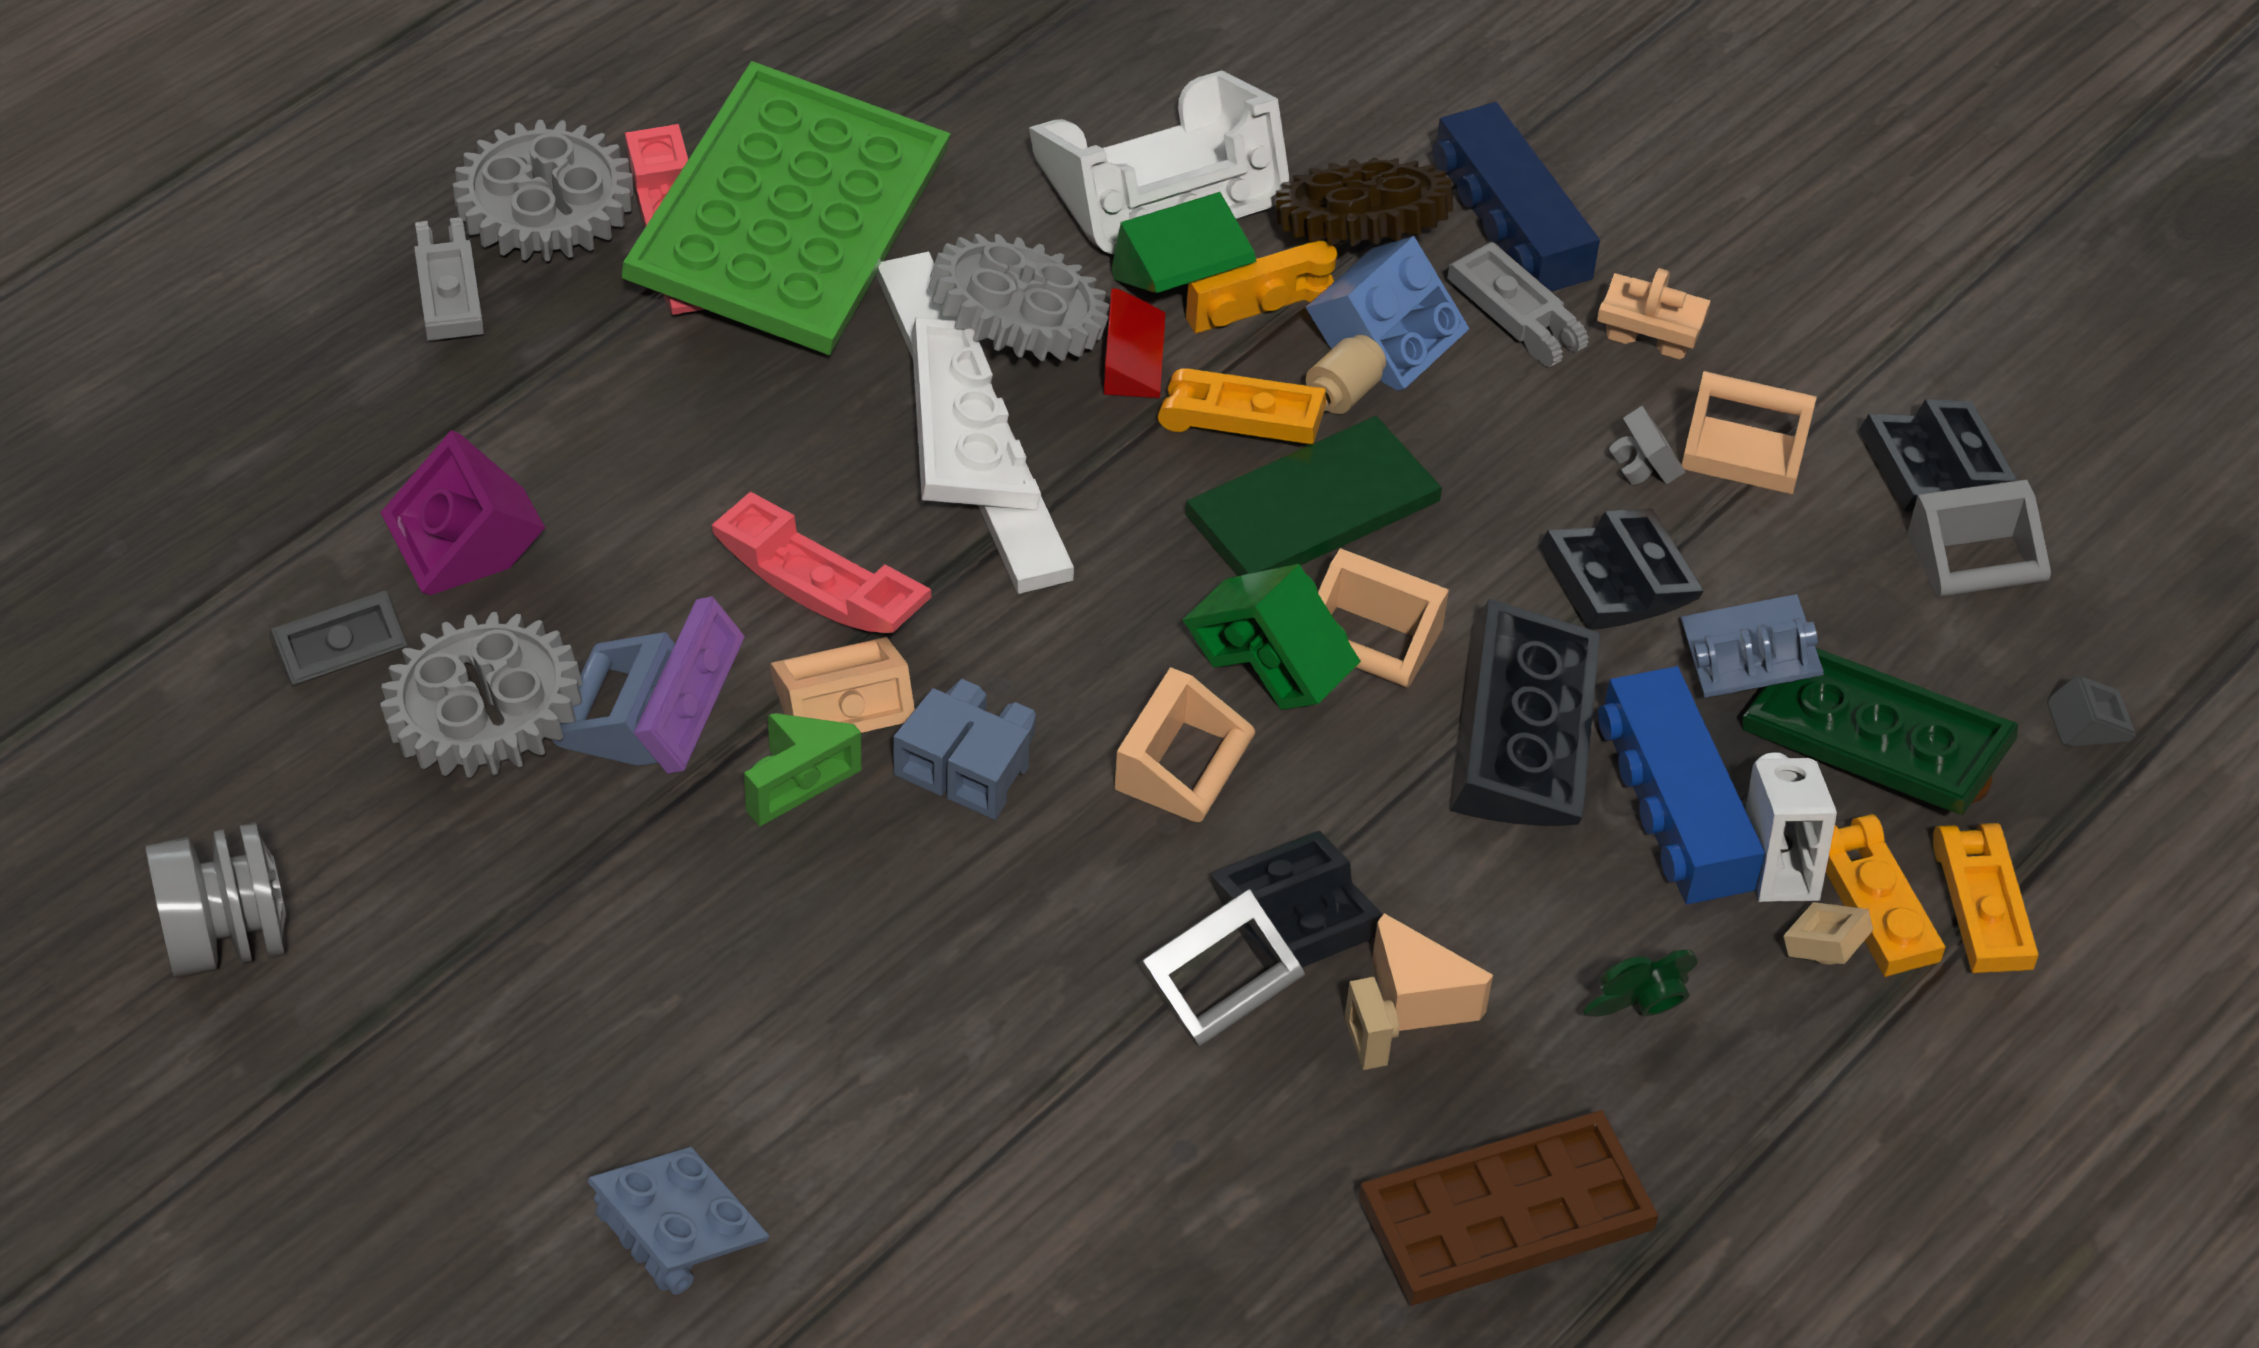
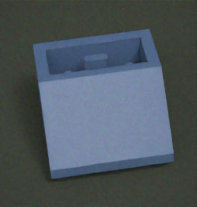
[1306,236,1470,391]

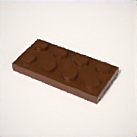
[1359,1110,1659,1306]

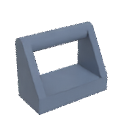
[552,632,675,766]

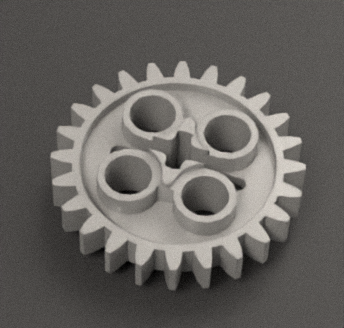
[453,120,634,261]
[928,234,1110,361]
[381,612,583,778]

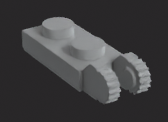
[414,217,484,341]
[1447,242,1589,368]

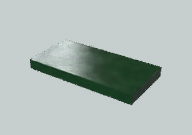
[1185,415,1442,576]
[1743,647,2018,816]

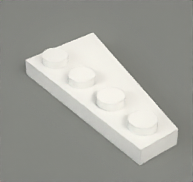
[912,317,1041,510]

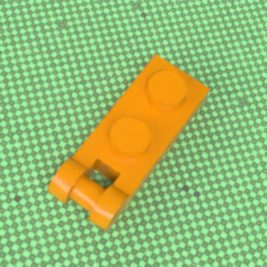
[1186,241,1337,334]
[1158,369,1326,444]
[1826,814,1946,977]
[1933,823,2039,973]

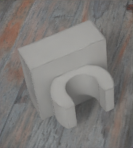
[1609,406,1686,485]

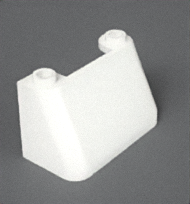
[1029,70,1289,254]

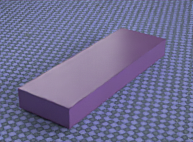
[634,596,745,774]

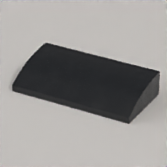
[1450,599,1600,826]

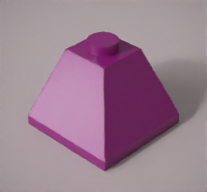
[380,430,545,595]

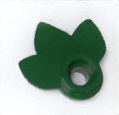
[1583,949,1698,1017]

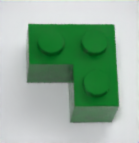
[1183,564,1361,710]

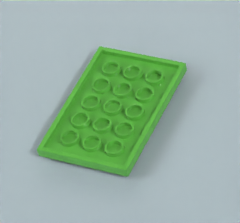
[622,61,951,355]

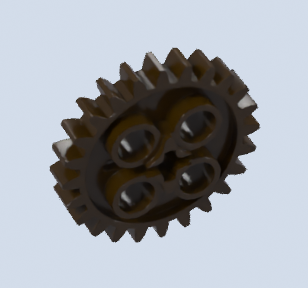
[1275,158,1453,246]

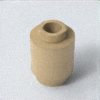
[1305,335,1386,414]

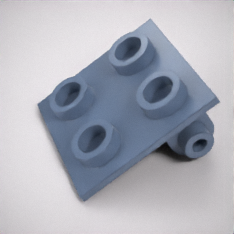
[1681,594,1824,698]
[587,1147,770,1295]

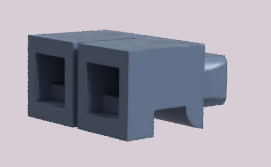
[894,679,1036,820]

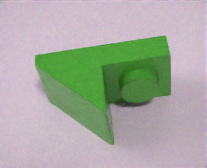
[744,713,862,827]

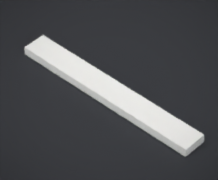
[876,251,1074,594]

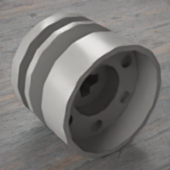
[146,822,286,978]

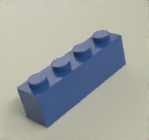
[1598,666,1765,905]

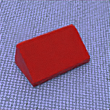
[1104,288,1166,398]

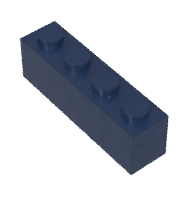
[1432,101,1600,292]

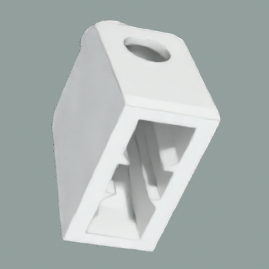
[1745,752,1837,902]

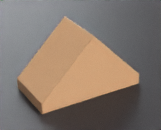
[1372,913,1493,1031]

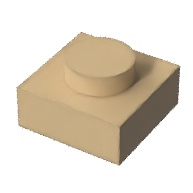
[1784,902,1873,965]
[1344,977,1399,1070]

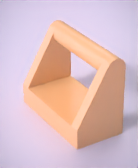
[1682,371,1817,494]
[1318,548,1449,688]
[770,637,915,733]
[1115,667,1255,822]

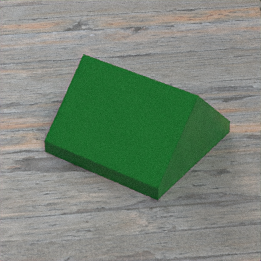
[1112,192,1257,293]

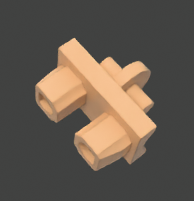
[1597,268,1710,360]

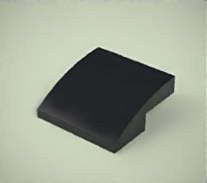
[1859,399,2018,511]
[1539,509,1704,630]
[1211,830,1383,970]

